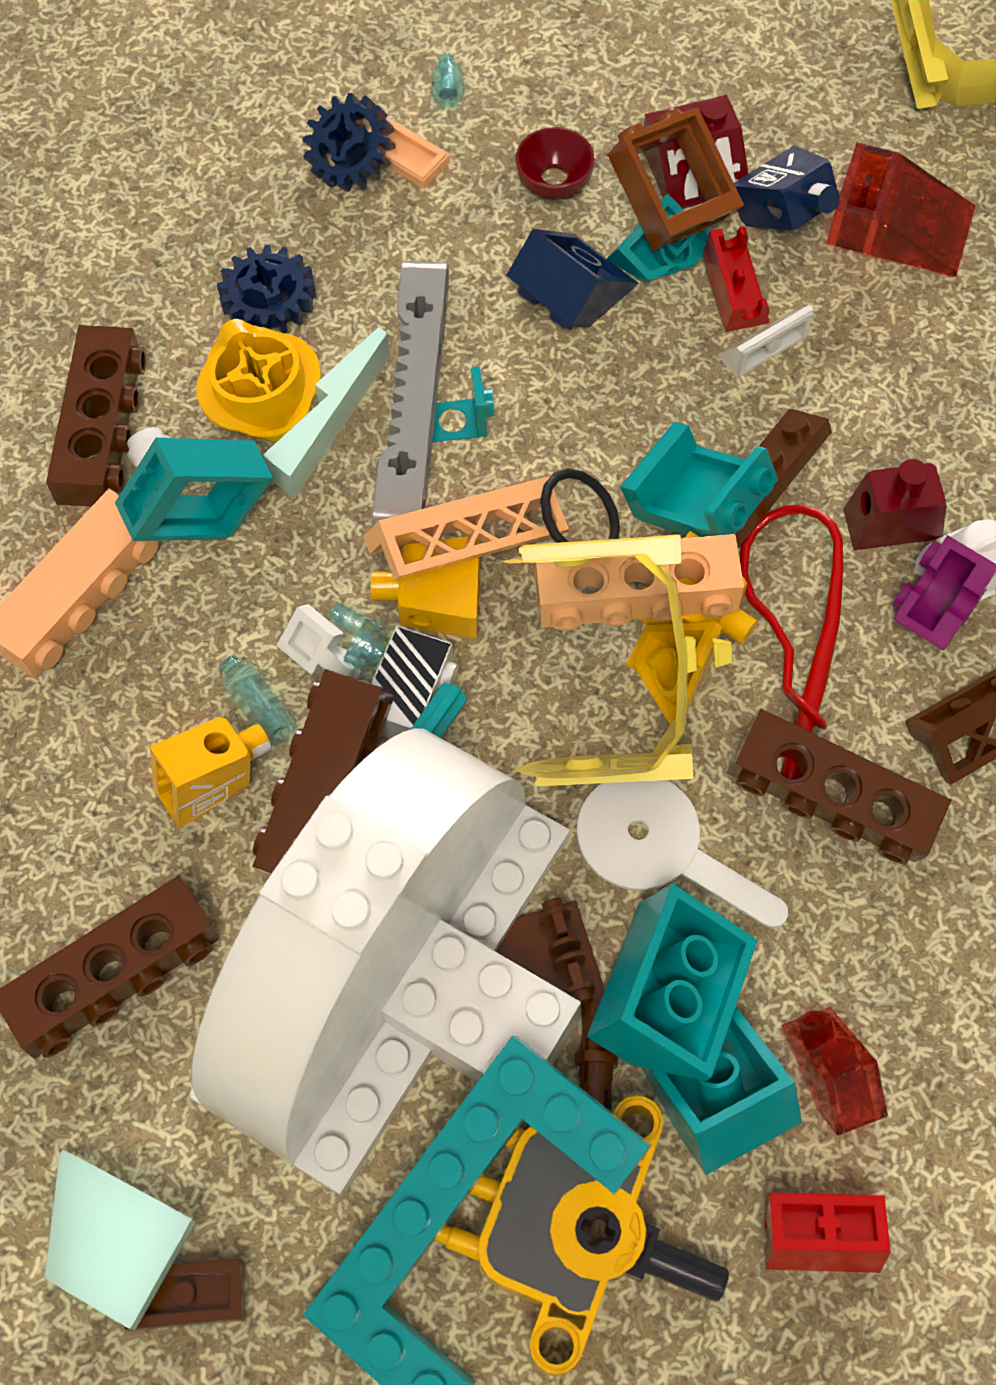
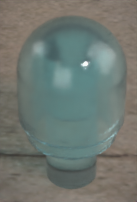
[431,53,465,106]

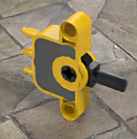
[435,1095,729,1377]

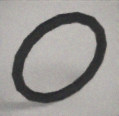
[540,468,620,543]

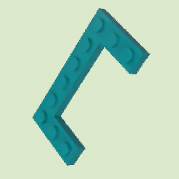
[303,1036,652,1385]

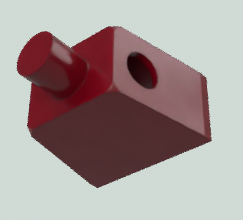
[843,459,947,551]

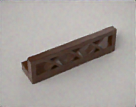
[905,669,996,785]

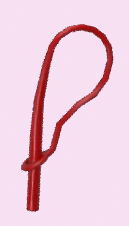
[740,505,844,780]

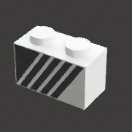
[371,625,459,739]

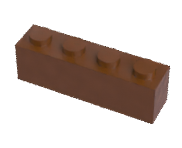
[252,669,394,873]

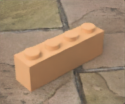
[0,489,159,679]

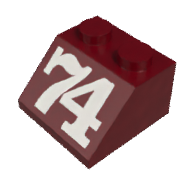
[644,94,749,209]

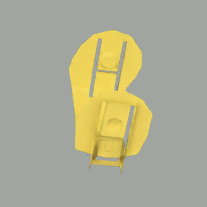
[891,0,996,109]
[502,535,732,787]

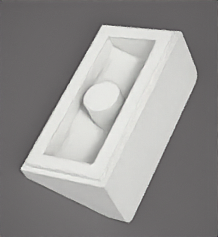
[718,305,814,377]

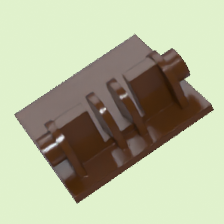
[496,898,605,1009]

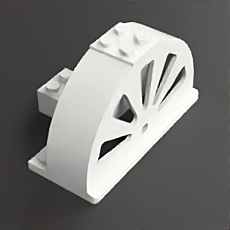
[190,728,581,1198]

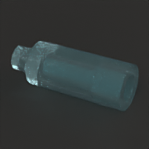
[220,655,297,747]

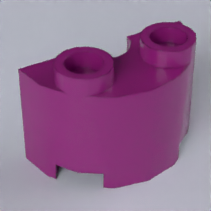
[892,535,996,650]

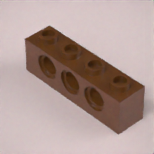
[46,325,146,507]
[727,709,952,865]
[0,875,219,1059]

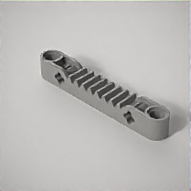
[372,260,449,527]

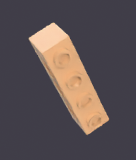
[535,534,744,630]

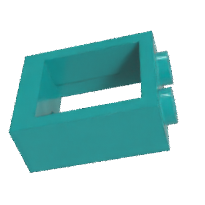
[115,437,273,541]

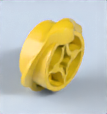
[196,319,321,444]

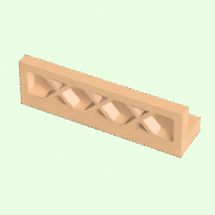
[363,476,569,581]

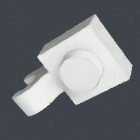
[276,604,368,679]

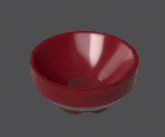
[515,127,595,198]

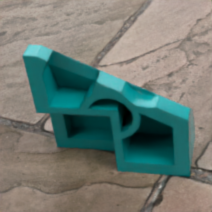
[607,194,714,283]

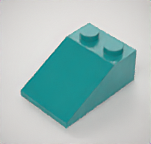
[641,1007,802,1175]

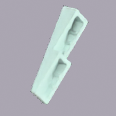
[263,327,390,499]

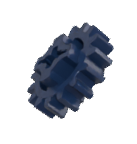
[302,93,396,192]
[217,245,316,333]

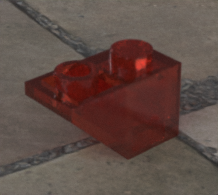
[781,1007,888,1136]

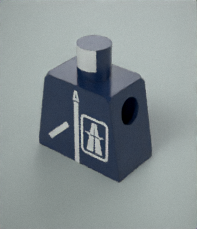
[734,146,840,230]

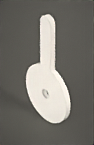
[577,780,788,928]

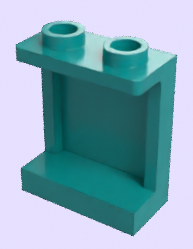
[620,422,778,537]

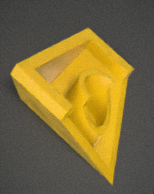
[626,621,722,725]

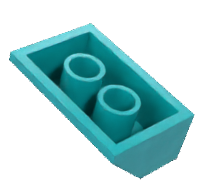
[587,883,758,1081]

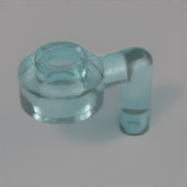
[328,602,389,671]

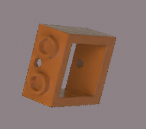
[607,107,744,252]

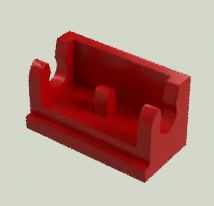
[703,227,770,332]
[764,1192,891,1273]

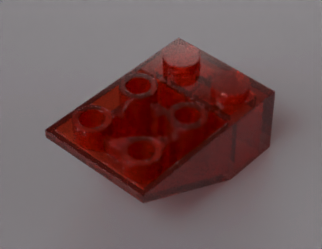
[827,142,976,277]

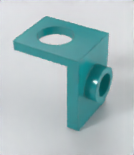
[433,366,495,442]

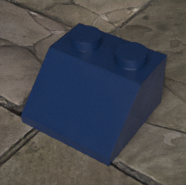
[506,229,639,330]

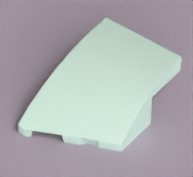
[45,1149,196,1331]

